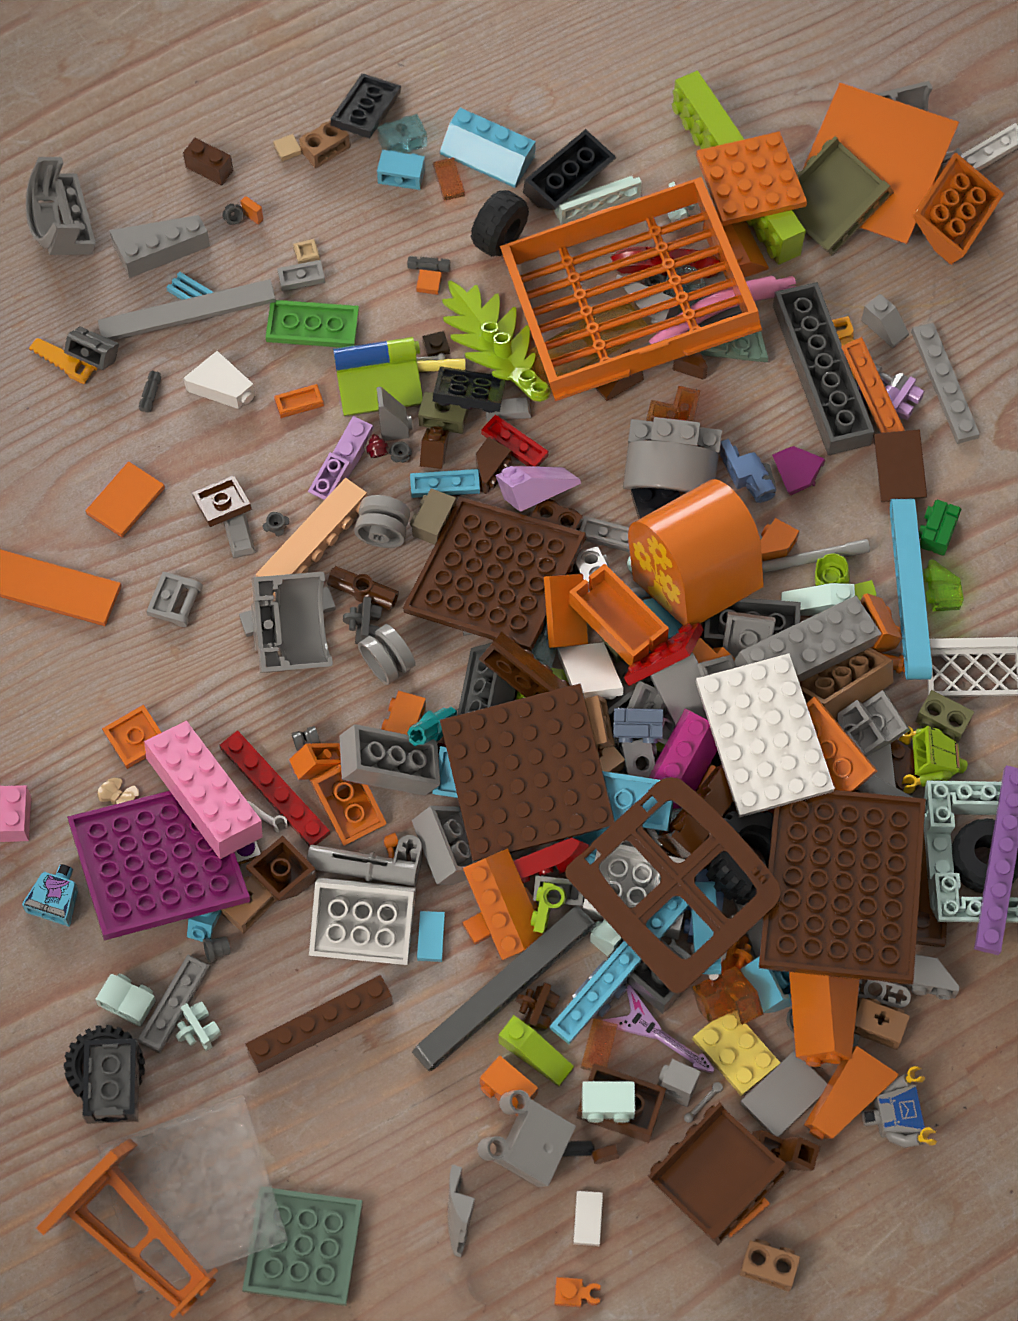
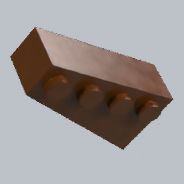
[657,765,734,858]

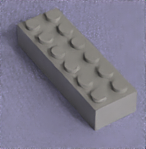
[734,596,882,683]

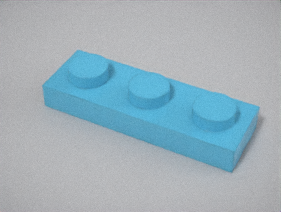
[410,469,480,498]

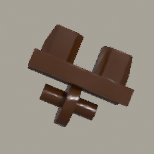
[516,982,560,1031]

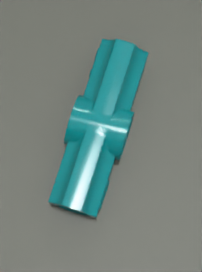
[407,706,457,746]

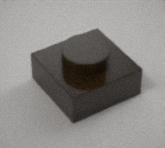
[423,331,450,356]

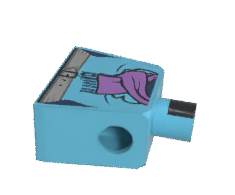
[22,864,78,927]

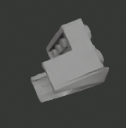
[26,157,96,255]

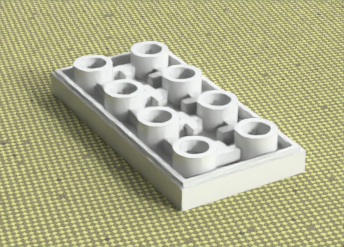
[558,642,623,699]

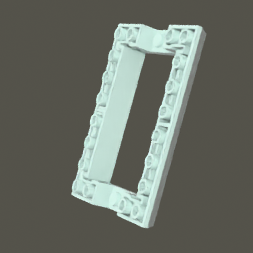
[924,781,1018,923]

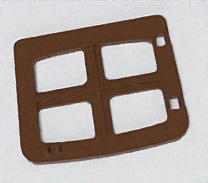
[565,777,781,994]

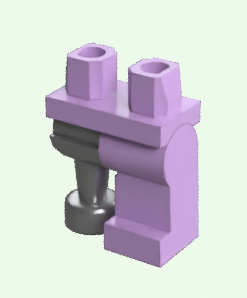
[857,363,924,420]

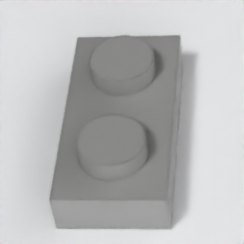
[277,260,325,291]

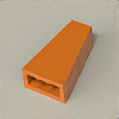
[804,1046,898,1140]

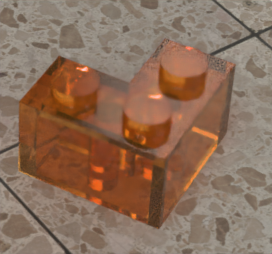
[646,386,701,422]
[692,966,764,1025]

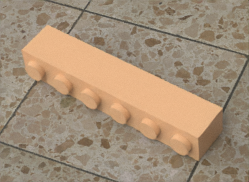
[256,478,367,597]

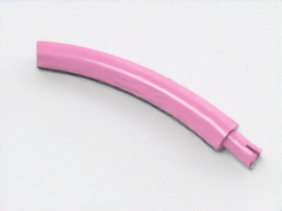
[648,276,796,344]

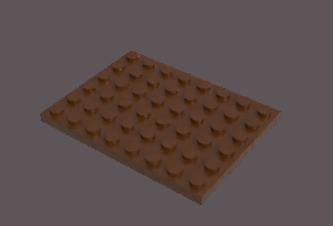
[759,790,926,985]

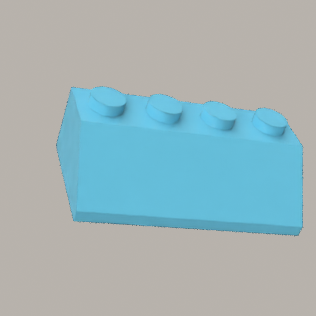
[440,108,536,188]

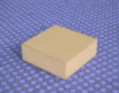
[273,134,302,162]
[293,239,320,264]

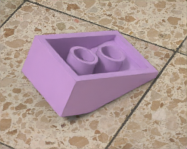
[496,466,581,512]

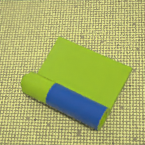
[333,337,423,416]

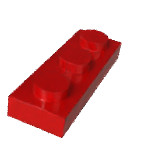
[481,414,549,467]

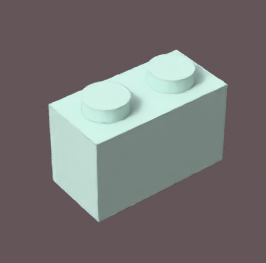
[582,1082,635,1123]

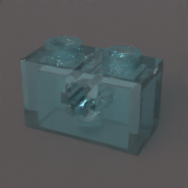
[377,114,427,153]

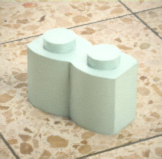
[95,974,156,1027]

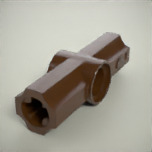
[327,566,399,611]

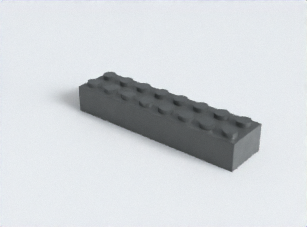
[773,282,874,455]

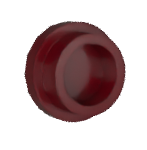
[366,434,389,458]

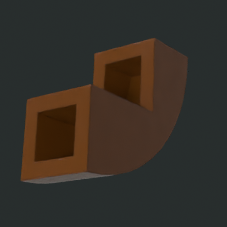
[752,1130,820,1171]

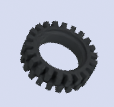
[64,1025,145,1101]

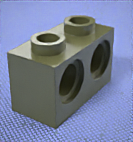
[915,690,974,743]

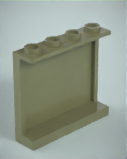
[792,136,894,256]

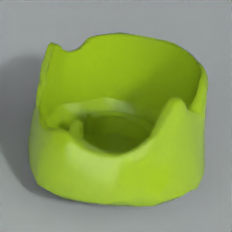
[814,553,850,586]

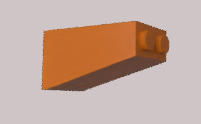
[789,972,860,1067]

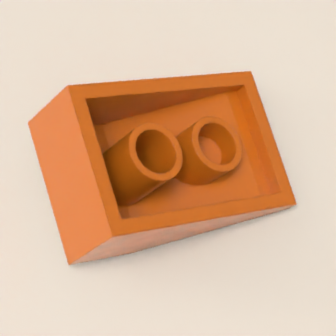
[309,763,387,846]

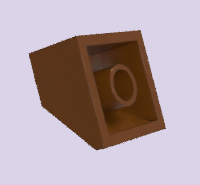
[246,836,316,901]

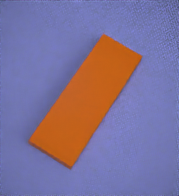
[0,549,122,626]

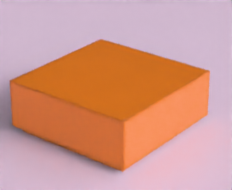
[240,196,264,225]
[416,269,442,295]

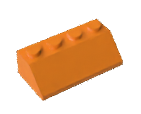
[463,848,544,960]

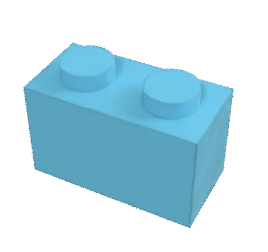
[377,150,425,190]

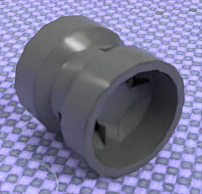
[291,726,321,752]

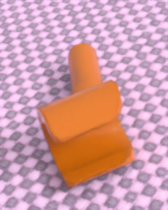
[384,833,399,858]

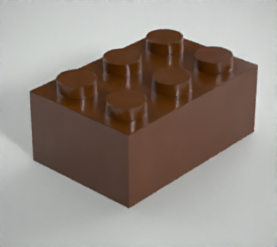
[577,1064,666,1143]

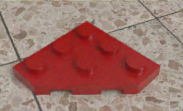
[624,622,704,686]

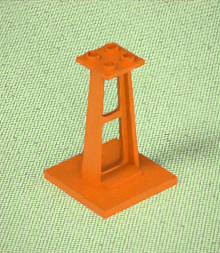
[36,1138,218,1318]

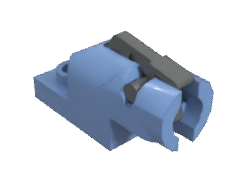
[719,439,777,503]

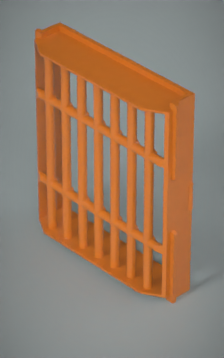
[500,177,762,401]

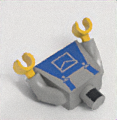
[862,1066,937,1148]

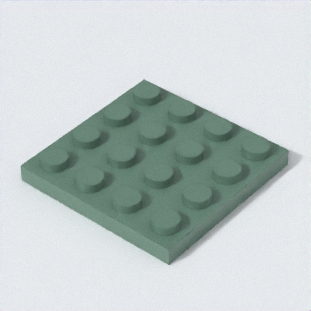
[242,1187,363,1306]

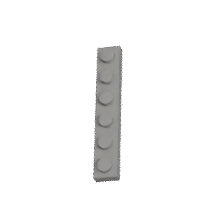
[911,323,980,444]

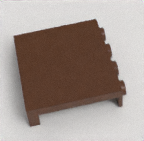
[648,1102,790,1246]

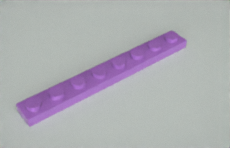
[974,765,1018,955]

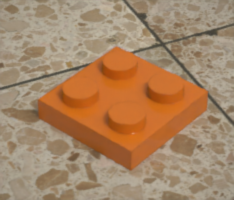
[102,704,162,769]

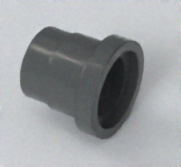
[203,936,231,963]

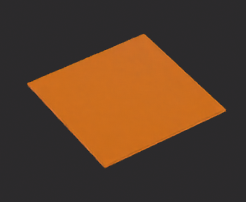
[803,83,959,244]

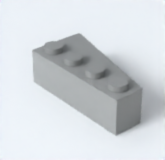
[109,215,210,278]

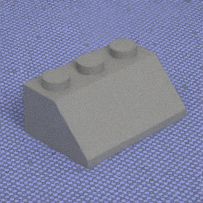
[411,806,477,885]

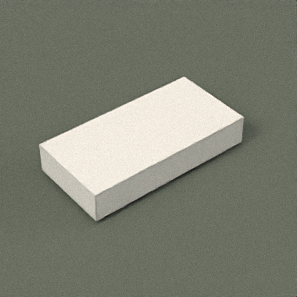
[574,1191,603,1246]

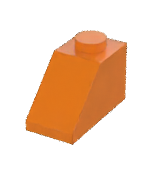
[289,743,341,780]

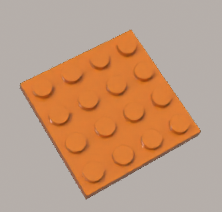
[696,131,807,226]
[806,697,877,792]

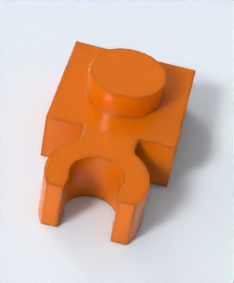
[555,1277,601,1307]

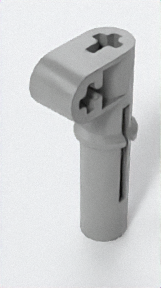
[307,835,423,887]

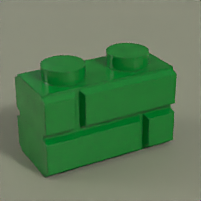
[919,499,961,556]

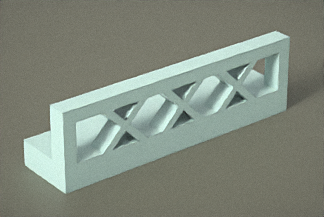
[554,176,642,225]

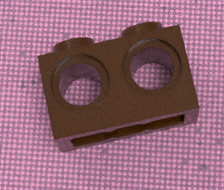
[530,499,583,531]

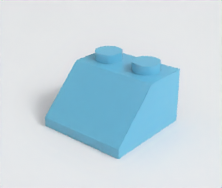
[741,956,792,1014]

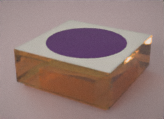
[234,841,261,865]

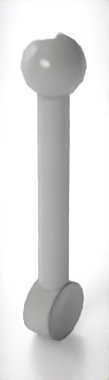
[416,353,446,361]
[684,1082,723,1123]

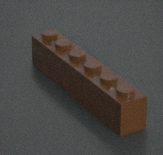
[245,974,393,1073]

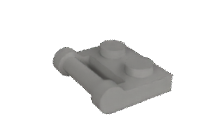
[146,571,203,627]

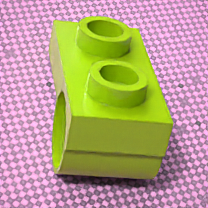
[531,882,567,933]

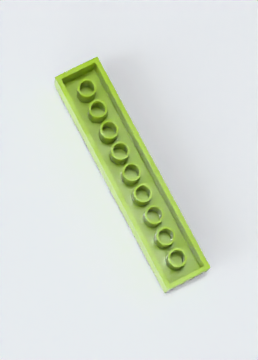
[672,70,806,265]

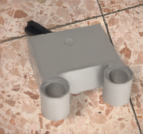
[477,1090,594,1187]

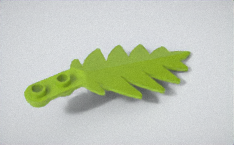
[442,280,551,402]

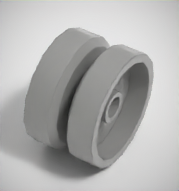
[354,495,410,548]
[358,624,416,685]

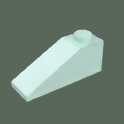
[781,583,855,616]

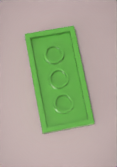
[265,300,359,348]

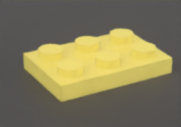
[692,1006,780,1097]

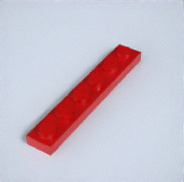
[219,730,330,847]

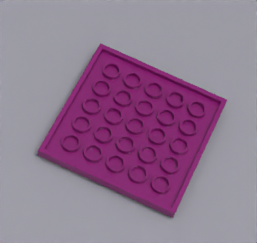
[67,791,250,941]

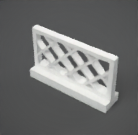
[927,637,1018,697]

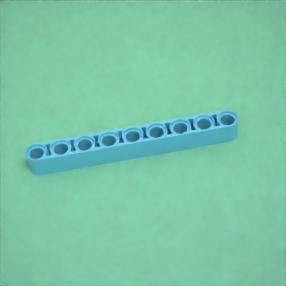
[890,499,932,680]

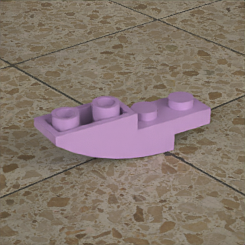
[308,416,374,500]

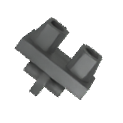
[343,597,382,644]

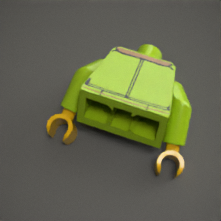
[899,725,968,794]

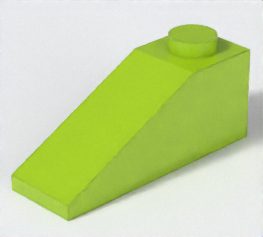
[499,1015,574,1087]

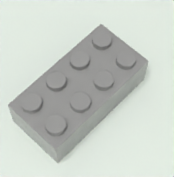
[339,724,440,796]

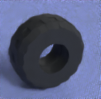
[471,190,529,257]
[952,818,1018,893]

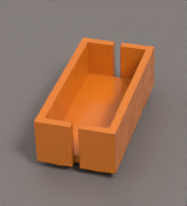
[569,564,669,666]

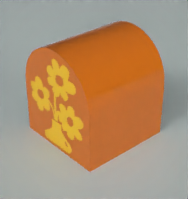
[628,479,764,626]

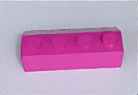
[648,708,717,814]

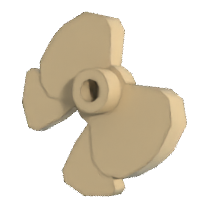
[97,778,139,805]

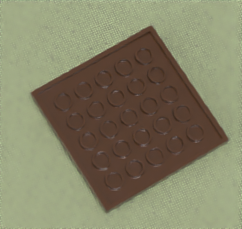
[403,497,587,652]
[440,683,615,862]

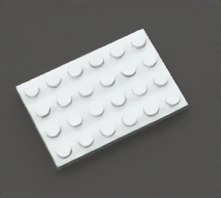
[695,653,835,817]

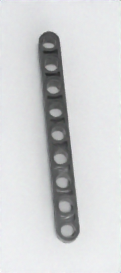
[412,906,595,1072]

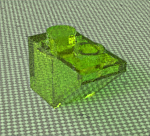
[923,559,964,612]

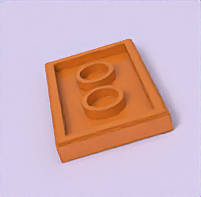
[85,461,165,538]
[544,574,588,648]

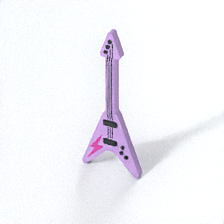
[602,986,714,1073]

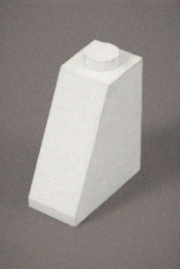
[184,351,255,409]

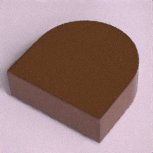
[591,1144,619,1164]

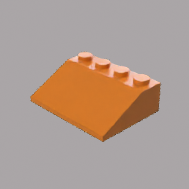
[912,152,1004,265]

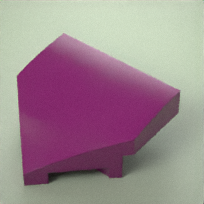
[772,446,826,496]

